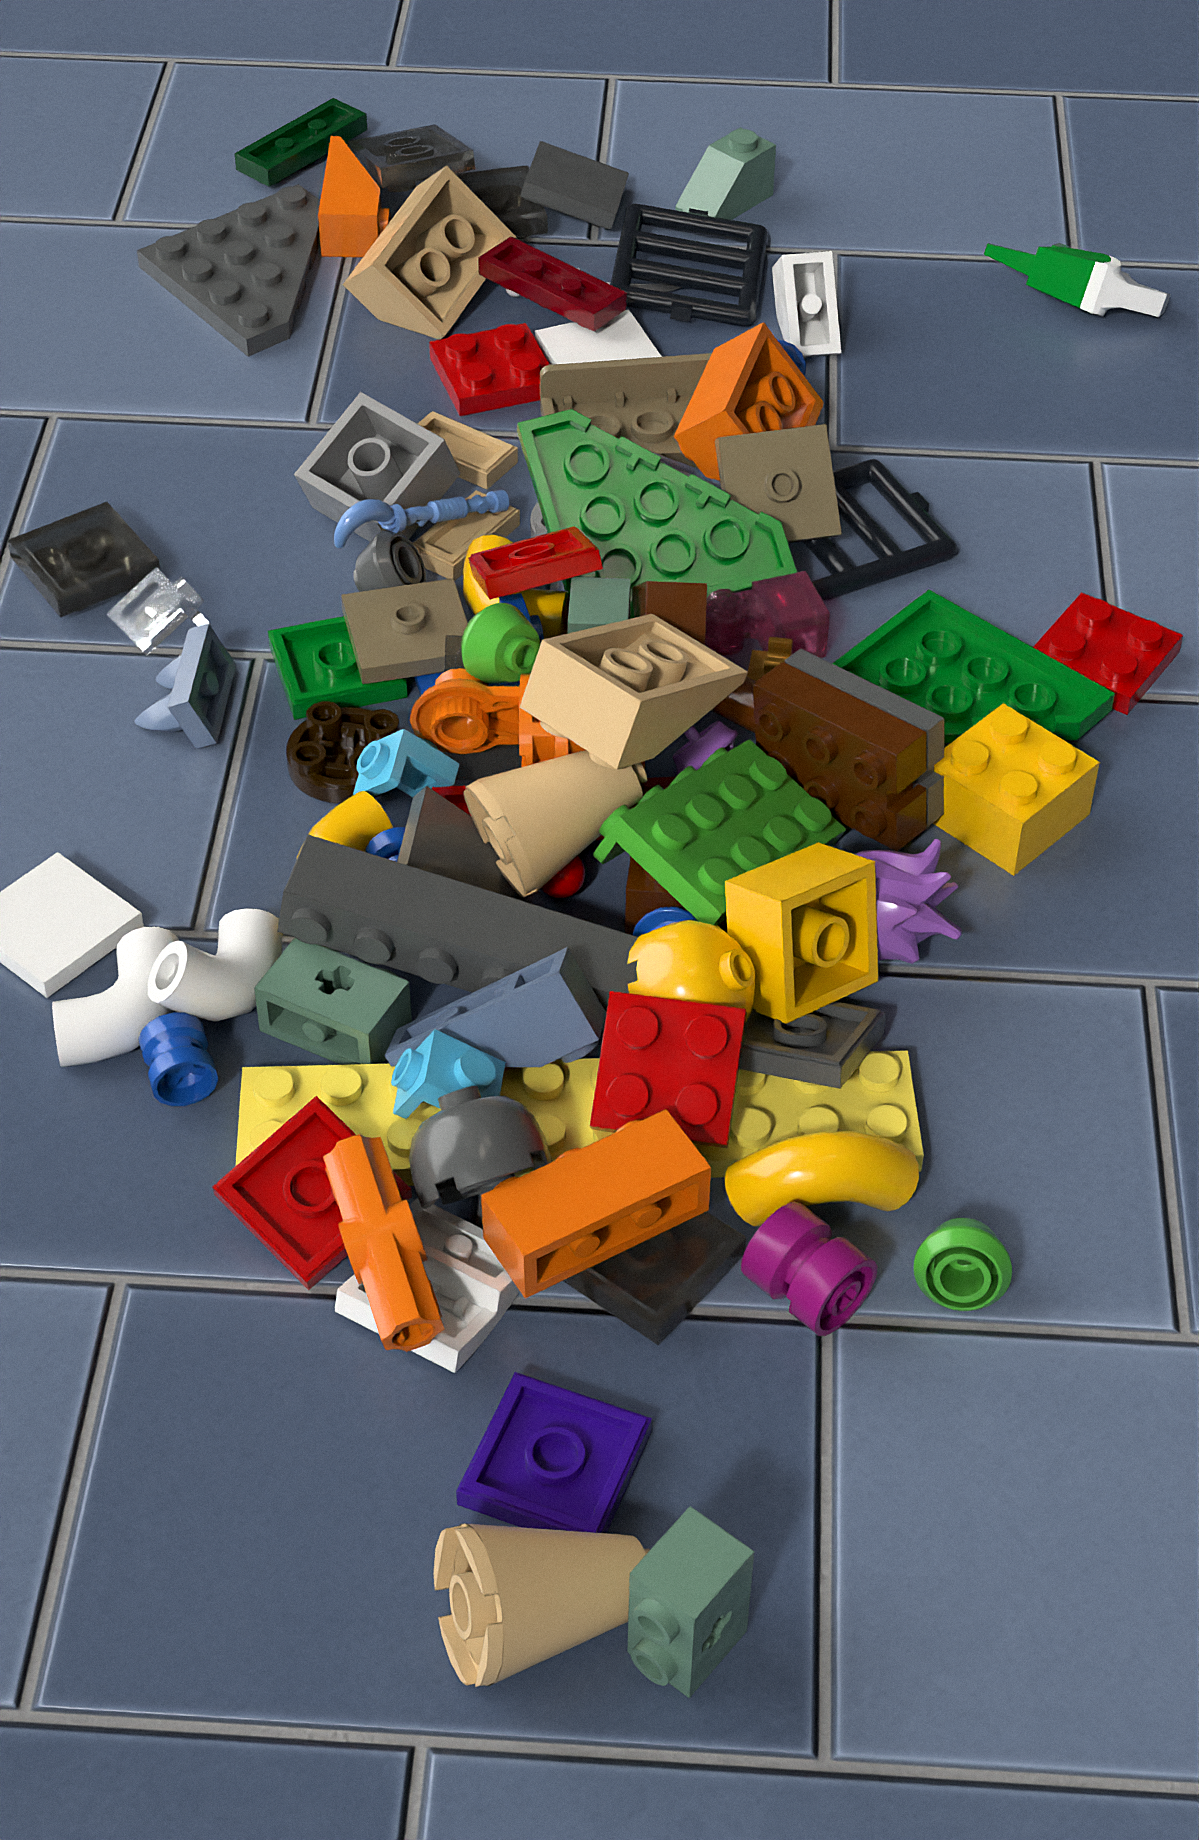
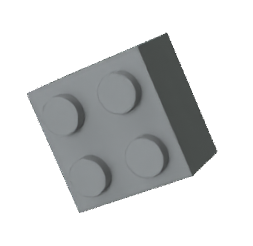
[294,392,460,542]

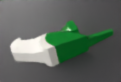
[984,243,1171,317]

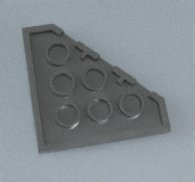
[137,184,320,357]

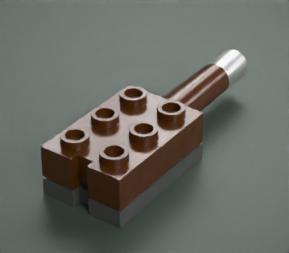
[711,649,944,851]

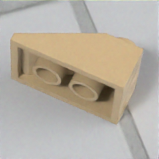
[520,614,748,770]

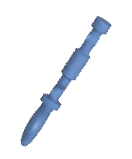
[334,490,509,548]

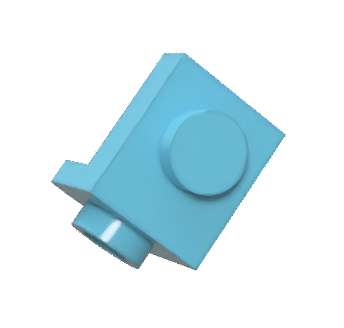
[353,729,459,797]
[391,1029,506,1119]

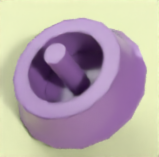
[672,721,738,775]

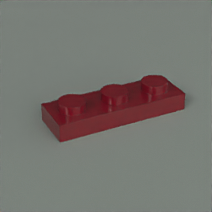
[478,237,627,331]

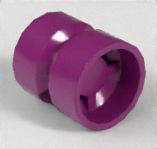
[741,1202,878,1336]

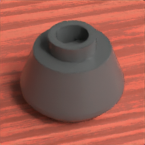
[353,530,426,592]

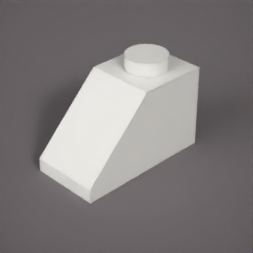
[772,251,841,357]

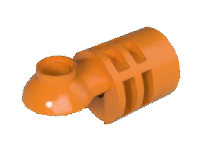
[409,668,645,790]

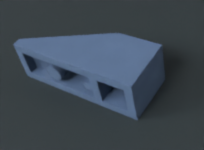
[384,947,606,1067]

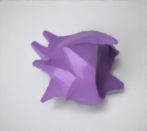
[855,839,962,964]

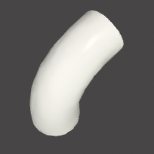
[147,908,282,1022]
[52,927,179,1067]

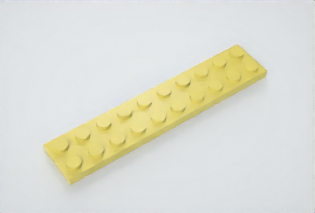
[236,1050,924,1186]

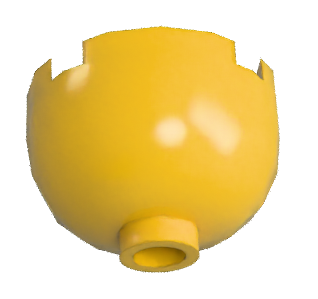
[628,920,755,1021]

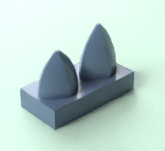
[135,623,236,749]

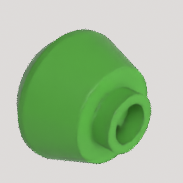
[461,603,540,684]
[913,1218,1012,1311]

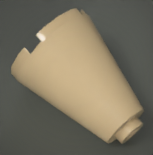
[464,750,647,898]
[434,1523,650,1687]

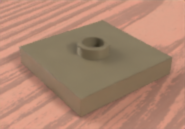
[715,424,842,543]
[341,578,468,684]

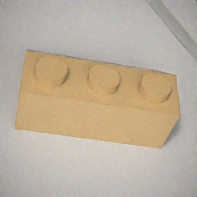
[343,165,516,340]

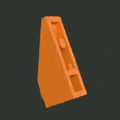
[318,136,391,257]

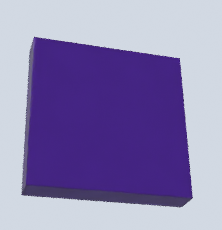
[456,1372,652,1533]

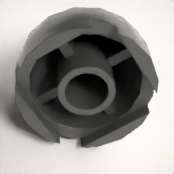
[409,1086,553,1209]

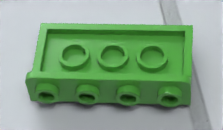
[593,739,846,926]

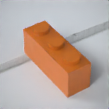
[481,1109,711,1299]

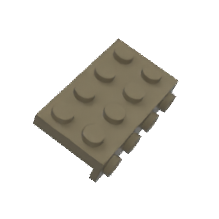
[540,353,712,468]

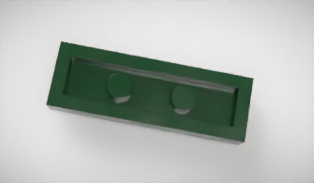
[234,98,368,187]

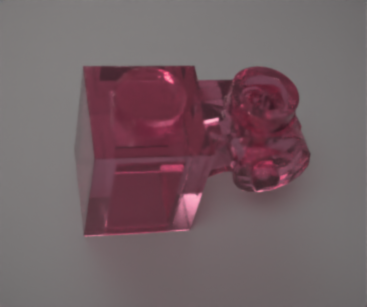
[705,571,830,658]

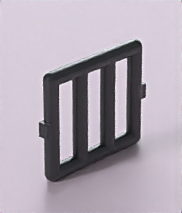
[610,203,768,327]
[779,459,957,608]

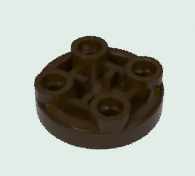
[286,701,400,804]

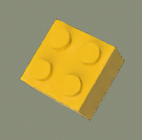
[933,703,1100,876]
[725,842,878,1024]

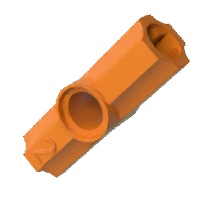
[323,1134,445,1352]

